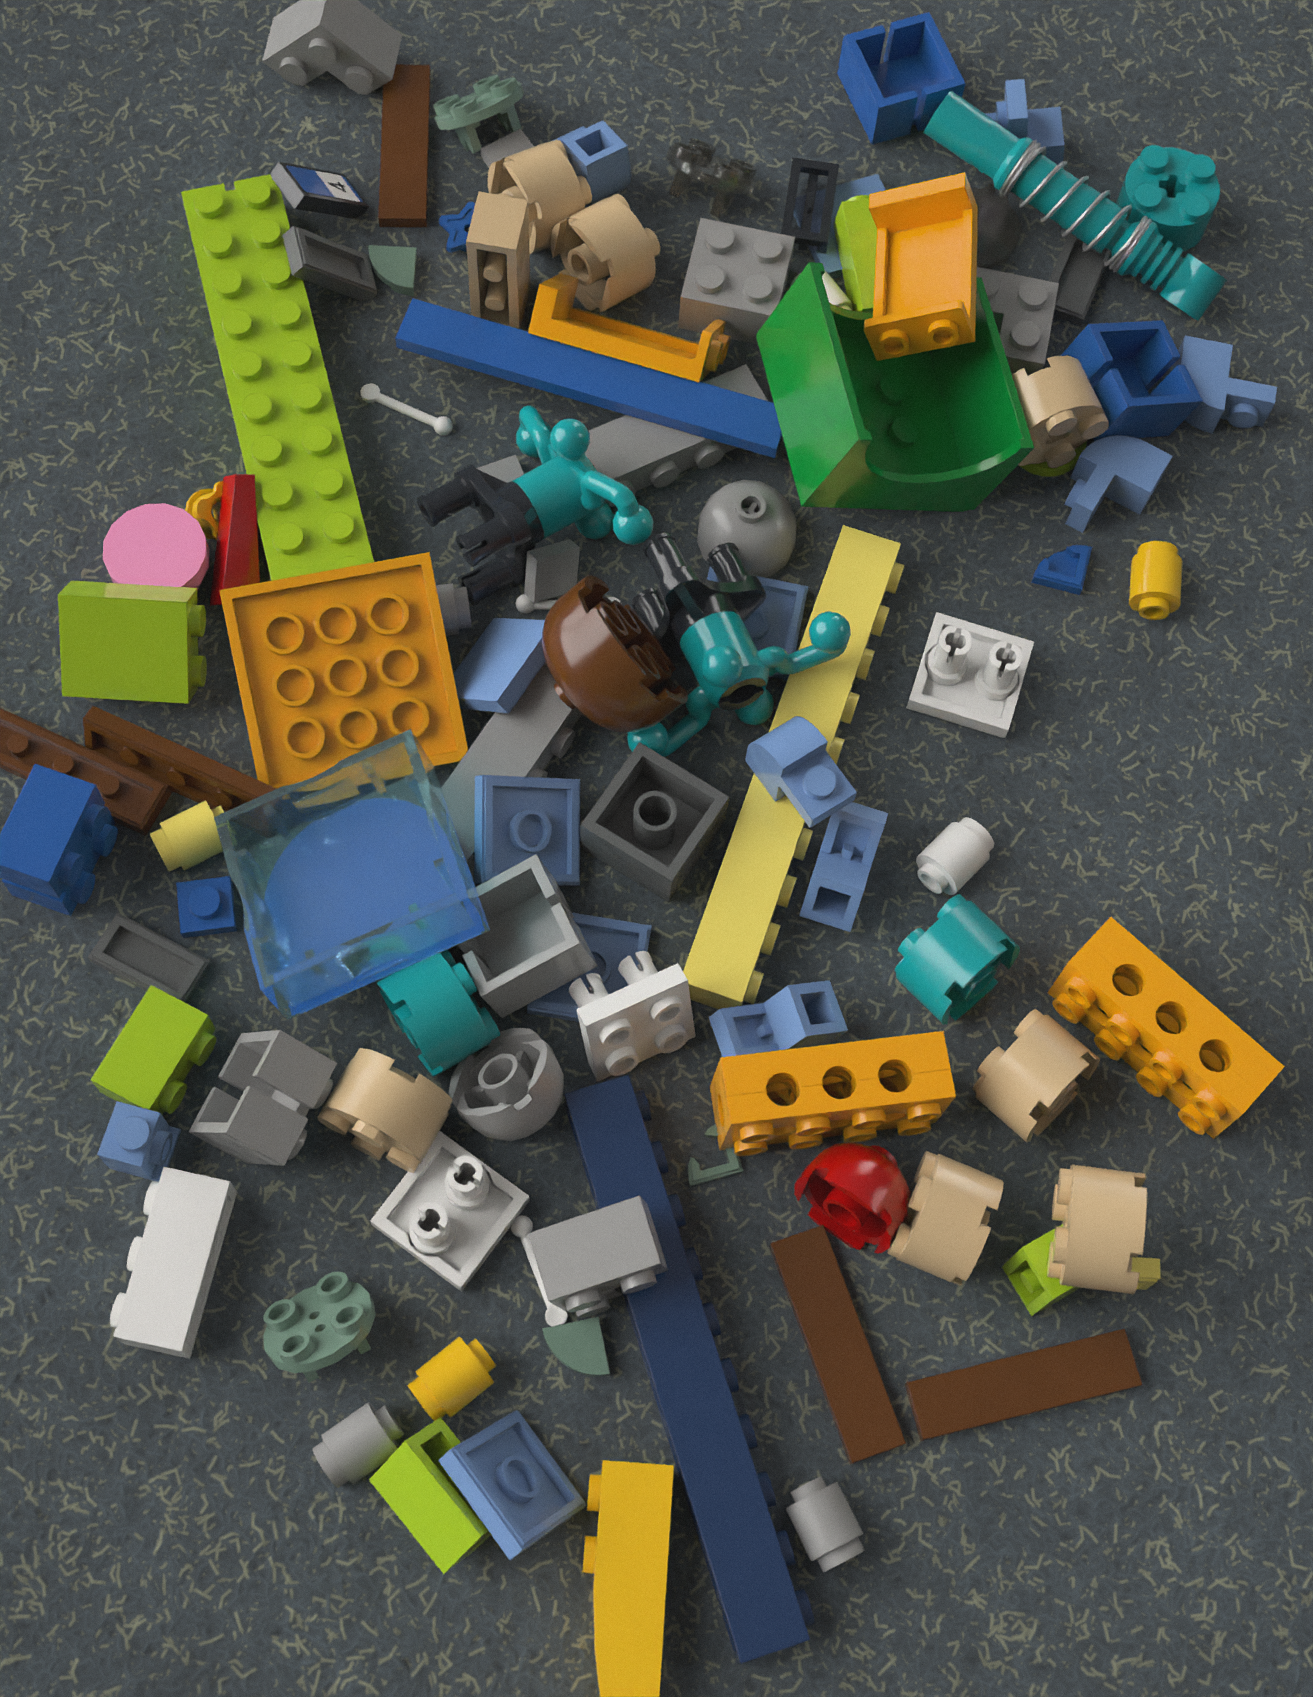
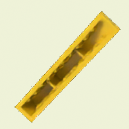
[582,1460,674,1697]

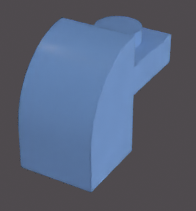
[986,79,1064,168]
[553,120,631,208]
[1172,336,1277,433]
[1065,435,1172,533]
[745,716,857,828]
[799,802,888,932]
[709,980,848,1057]

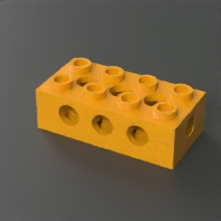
[1047,917,1285,1139]
[710,1031,956,1156]

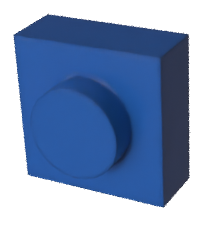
[176,876,237,938]

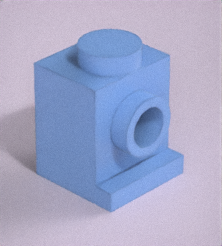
[97,1101,181,1182]

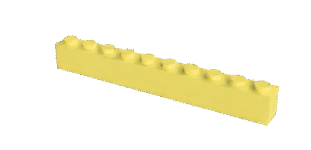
[683,525,905,1009]

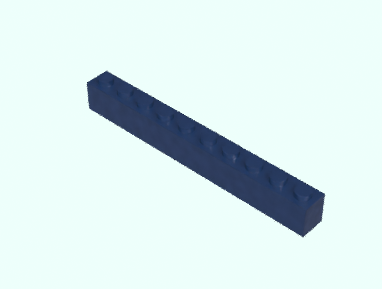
[564,1075,815,1664]

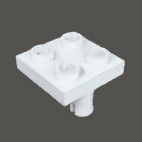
[906,612,1034,738]
[569,951,696,1081]
[370,1131,530,1292]

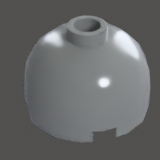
[697,480,797,578]
[449,1028,564,1141]

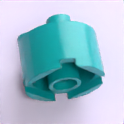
[1116,145,1220,252]
[894,894,1020,1025]
[377,946,501,1078]

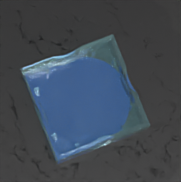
[214,729,490,1020]

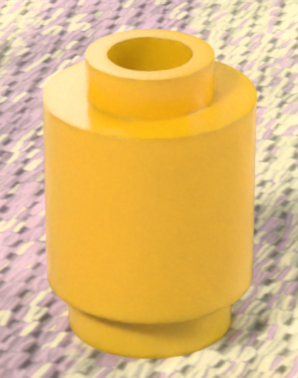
[1129,541,1183,620]
[407,1337,496,1421]

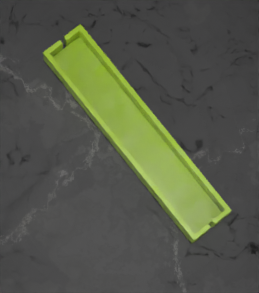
[181,174,374,581]

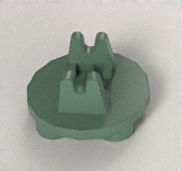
[433,75,525,154]
[263,1272,376,1383]

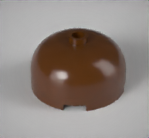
[542,575,688,733]

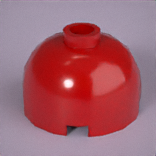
[794,1143,910,1253]

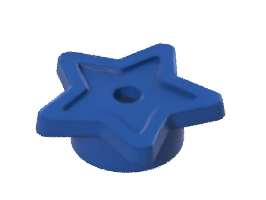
[439,201,475,253]

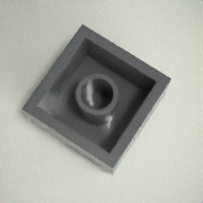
[580,742,729,903]

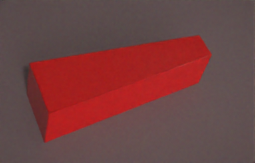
[210,474,260,606]

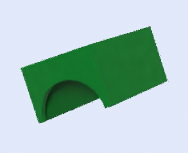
[756,262,1034,512]

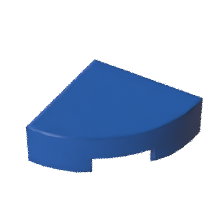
[1031,545,1092,595]

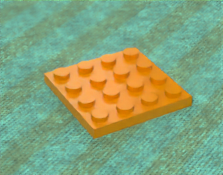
[219,552,468,796]

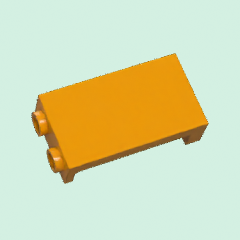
[864,172,978,361]
[528,273,731,382]

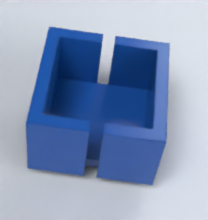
[837,12,966,145]
[1061,320,1203,441]
[0,764,118,916]

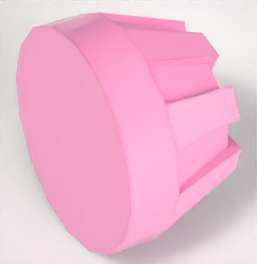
[103,503,209,591]

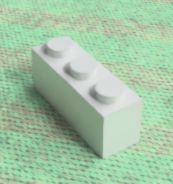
[110,1167,237,1359]

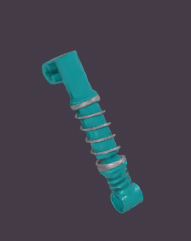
[924,91,1228,321]

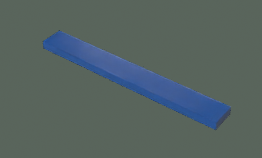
[395,298,783,458]

